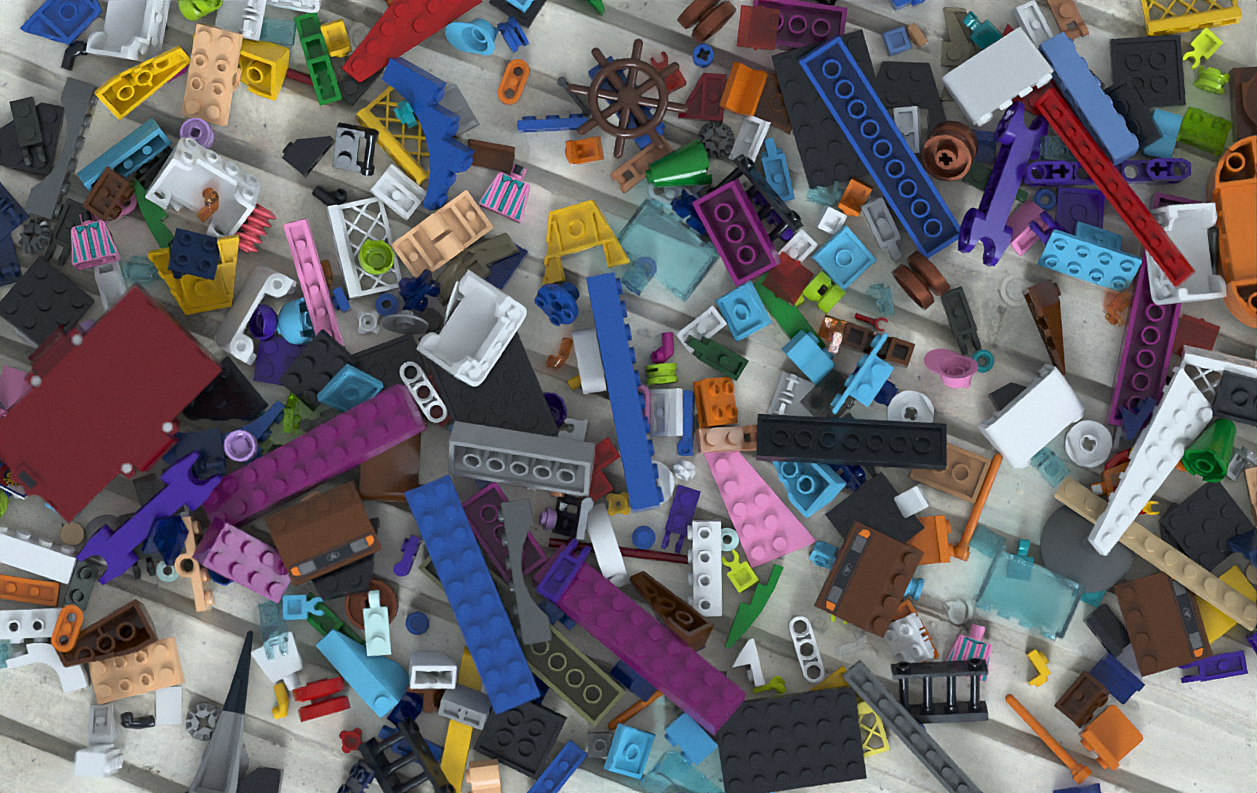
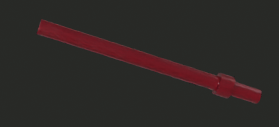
[548,538,689,565]

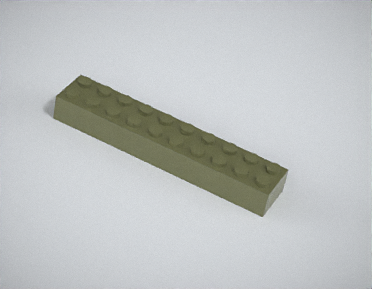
[418,555,626,728]

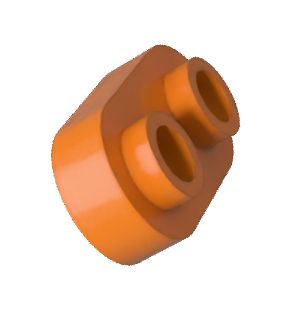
[497,59,530,105]
[51,605,84,652]

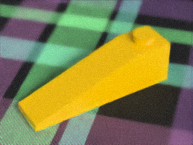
[193,33,289,101]
[94,45,191,120]

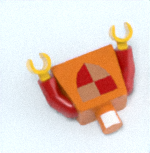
[1090,445,1159,515]

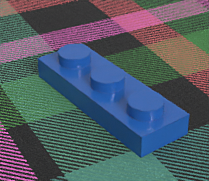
[517,114,588,133]
[527,740,588,793]

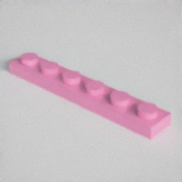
[283,218,346,349]

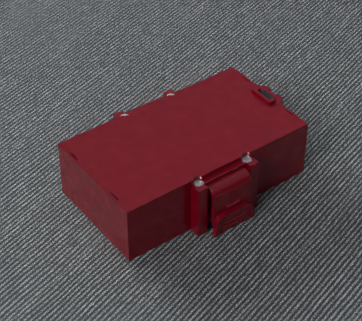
[0,280,222,523]

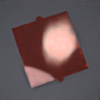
[736,5,780,51]
[762,251,814,307]
[1172,314,1220,357]

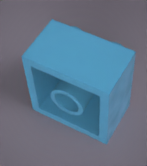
[664,711,718,765]

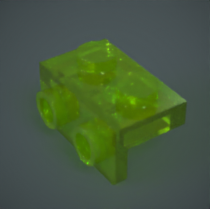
[1176,107,1233,157]

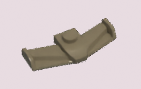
[940,7,977,102]
[430,233,520,307]

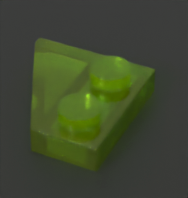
[283,391,302,435]

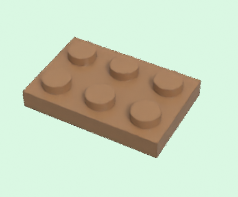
[908,442,992,504]

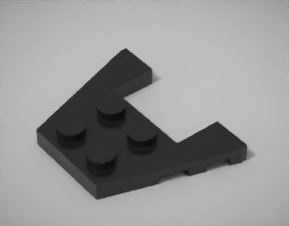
[876,61,947,134]
[311,517,380,601]

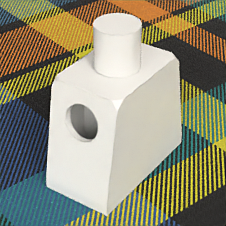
[251,631,305,691]
[409,652,457,689]

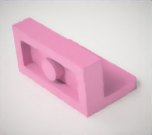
[1006,199,1049,256]

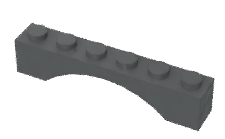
[24,77,99,222]
[498,498,552,645]

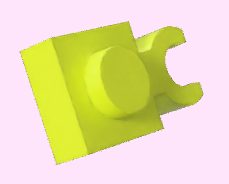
[1182,27,1223,70]
[721,549,760,594]

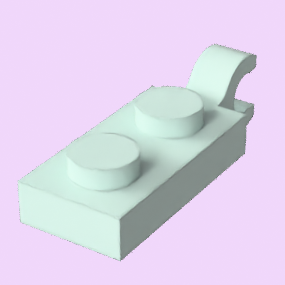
[363,590,392,656]

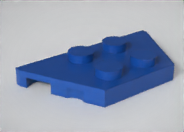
[20,0,102,46]

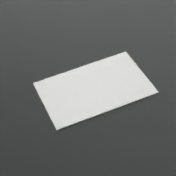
[156,686,182,725]

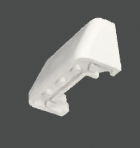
[86,0,171,63]
[1145,203,1227,305]
[215,266,299,366]
[416,270,527,387]
[976,363,1085,469]

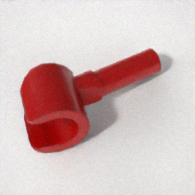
[854,313,888,332]

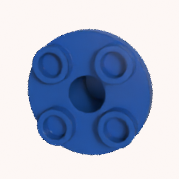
[534,282,580,326]

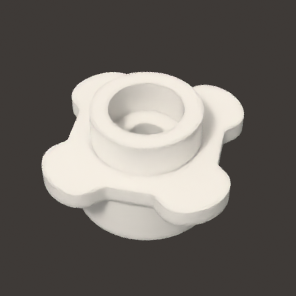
[356,310,381,335]
[671,460,696,480]

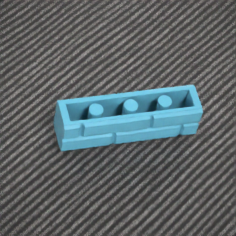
[77,117,172,192]

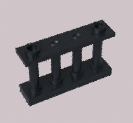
[696,154,804,243]
[891,658,988,724]
[358,716,456,793]

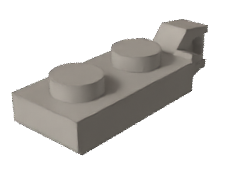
[860,196,903,261]

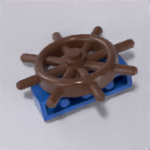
[568,38,689,159]

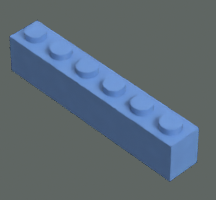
[1038,32,1139,166]

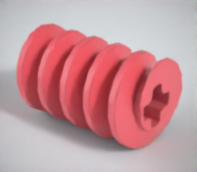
[234,203,277,254]

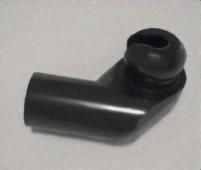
[60,41,88,71]
[312,185,347,206]
[120,712,155,729]

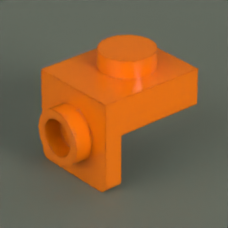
[565,136,604,165]
[837,176,873,217]

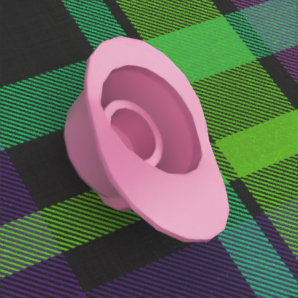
[924,349,978,389]

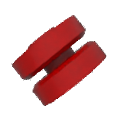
[292,676,351,722]

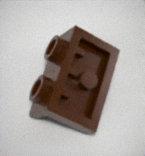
[82,166,136,222]
[1054,670,1110,728]

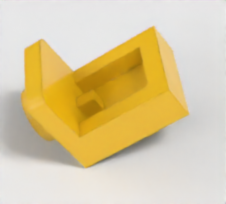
[320,18,352,58]
[1026,649,1051,687]

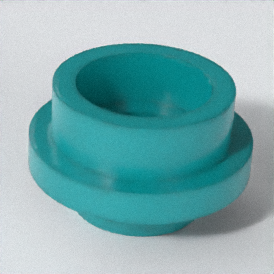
[971,349,994,373]

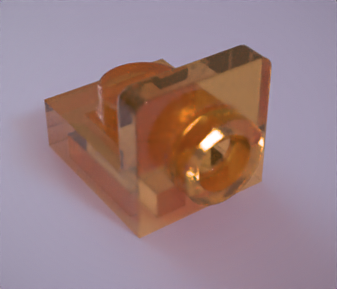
[1103,289,1132,327]
[818,315,847,354]

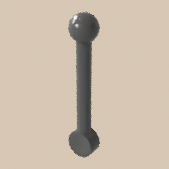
[557,77,591,117]

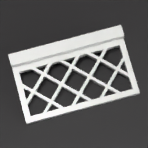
[326,197,404,300]
[1179,345,1257,406]

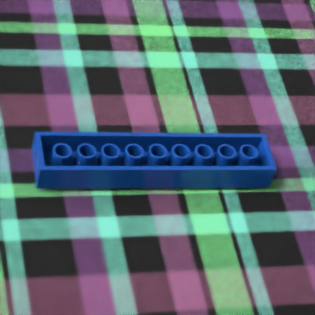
[797,34,960,259]
[586,272,664,513]
[404,475,541,715]

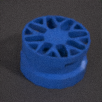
[497,15,529,53]

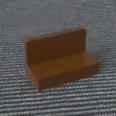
[468,139,516,173]
[406,684,446,713]

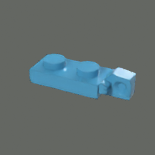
[761,138,795,202]

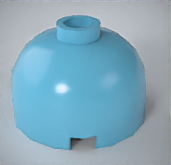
[277,298,316,346]

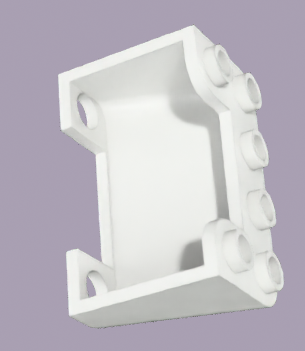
[941,27,1054,127]
[145,137,260,238]

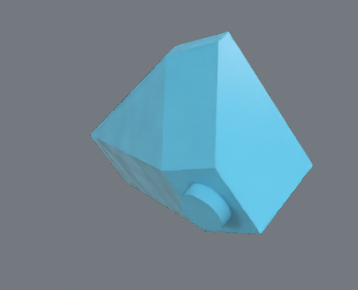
[772,461,847,518]
[315,629,409,718]

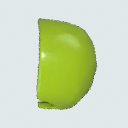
[358,239,394,275]

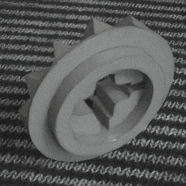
[185,703,221,741]

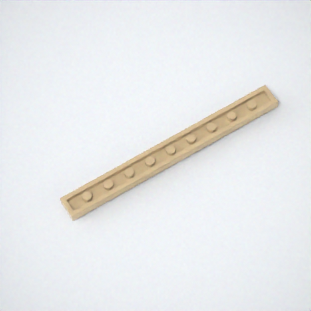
[1053,475,1257,631]

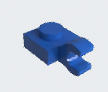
[538,598,577,631]

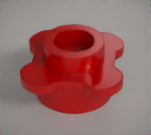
[339,728,363,753]

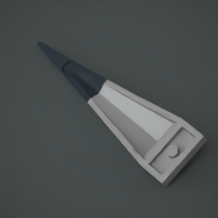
[188,631,253,793]

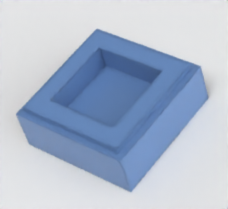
[881,26,912,57]

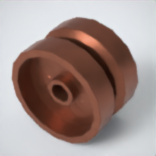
[677,0,737,44]
[921,120,978,182]
[891,250,950,311]
[344,579,399,630]

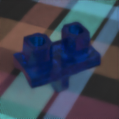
[398,269,440,312]

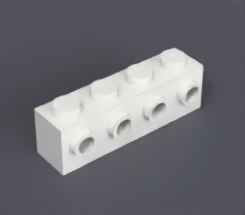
[687,519,722,616]
[0,523,79,584]
[0,608,76,644]
[74,743,123,778]

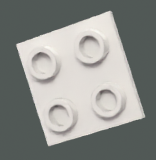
[215,0,267,41]
[767,372,827,417]
[884,612,935,663]

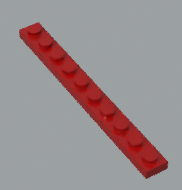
[1034,88,1196,287]

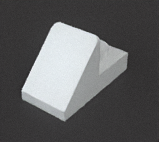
[894,484,930,518]
[731,638,765,687]
[87,703,117,745]

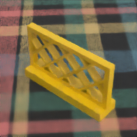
[1140,0,1242,37]
[355,86,430,186]

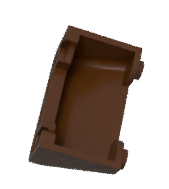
[359,409,428,503]

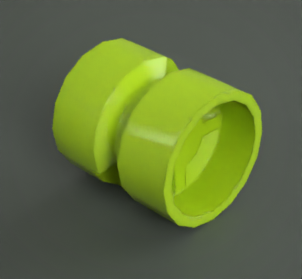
[178,0,223,21]
[802,270,846,315]

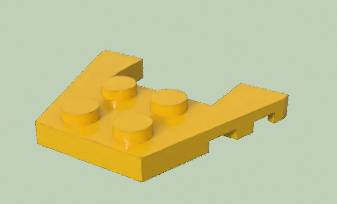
[542,200,630,285]
[147,234,239,315]

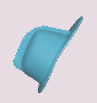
[445,18,499,56]

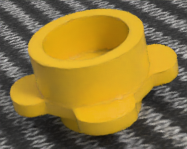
[606,492,630,516]

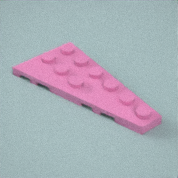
[704,452,817,569]

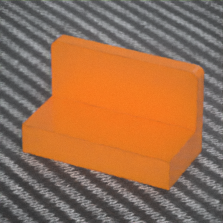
[719,62,768,116]

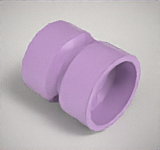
[180,118,214,149]
[224,430,259,462]

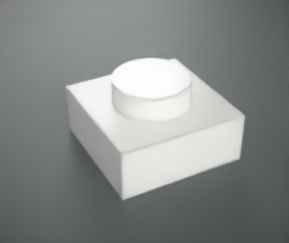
[815,204,847,235]

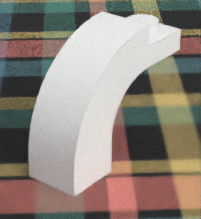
[94,261,126,312]
[587,503,630,587]
[6,642,91,693]

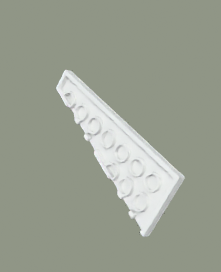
[1088,366,1213,556]

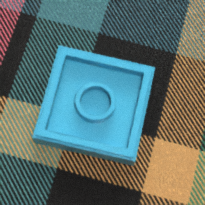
[810,225,877,290]
[715,281,772,342]
[317,364,384,413]
[603,723,656,779]

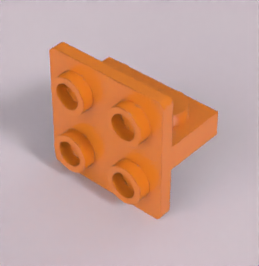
[693,377,738,428]

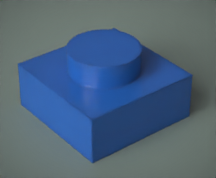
[331,287,352,314]

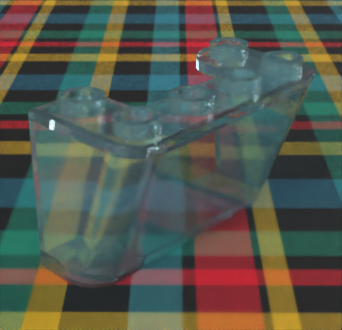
[616,197,720,303]
[972,548,1086,641]

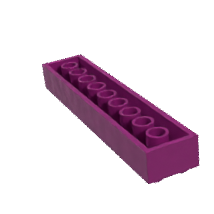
[1105,192,1202,431]
[202,384,427,528]
[532,544,746,735]

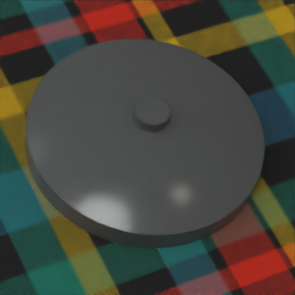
[1040,504,1135,593]

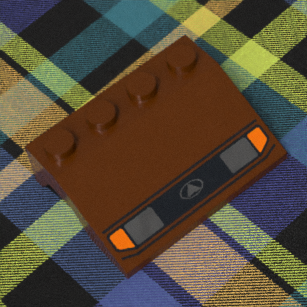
[264,480,383,587]
[814,520,924,638]
[1114,571,1213,677]

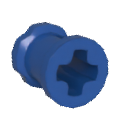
[692,44,714,68]

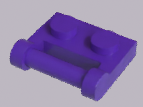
[393,535,423,576]

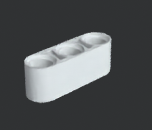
[572,328,607,395]
[400,362,448,423]
[788,616,825,683]

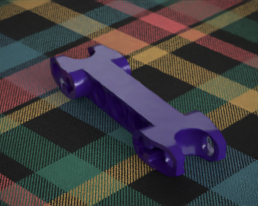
[958,101,1049,267]
[1023,158,1191,187]
[75,449,223,585]

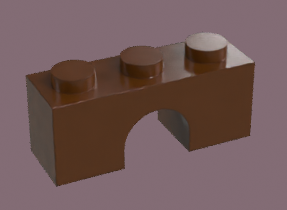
[839,322,915,368]

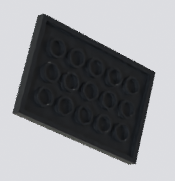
[771,29,884,192]
[418,328,559,436]
[716,685,867,793]

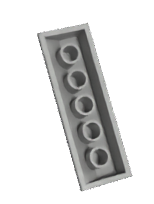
[448,421,596,497]

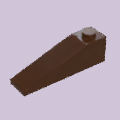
[1022,279,1066,376]
[629,571,715,651]
[54,599,158,668]

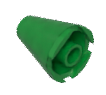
[645,138,712,187]
[1182,418,1237,483]

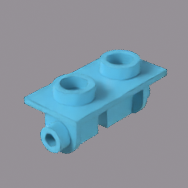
[808,541,837,570]

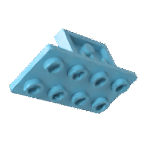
[1038,221,1142,293]
[830,332,894,414]

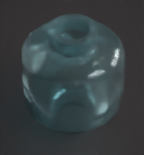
[124,255,159,287]

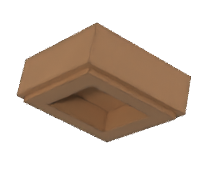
[906,22,928,49]

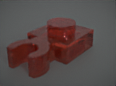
[650,51,687,95]

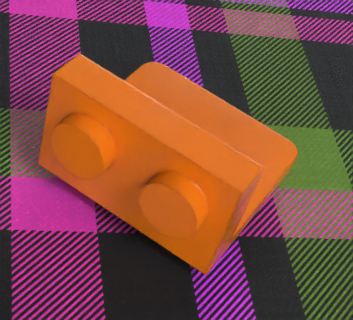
[906,515,954,565]
[1078,704,1143,771]

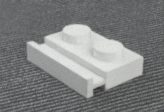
[370,164,427,220]
[650,388,683,437]

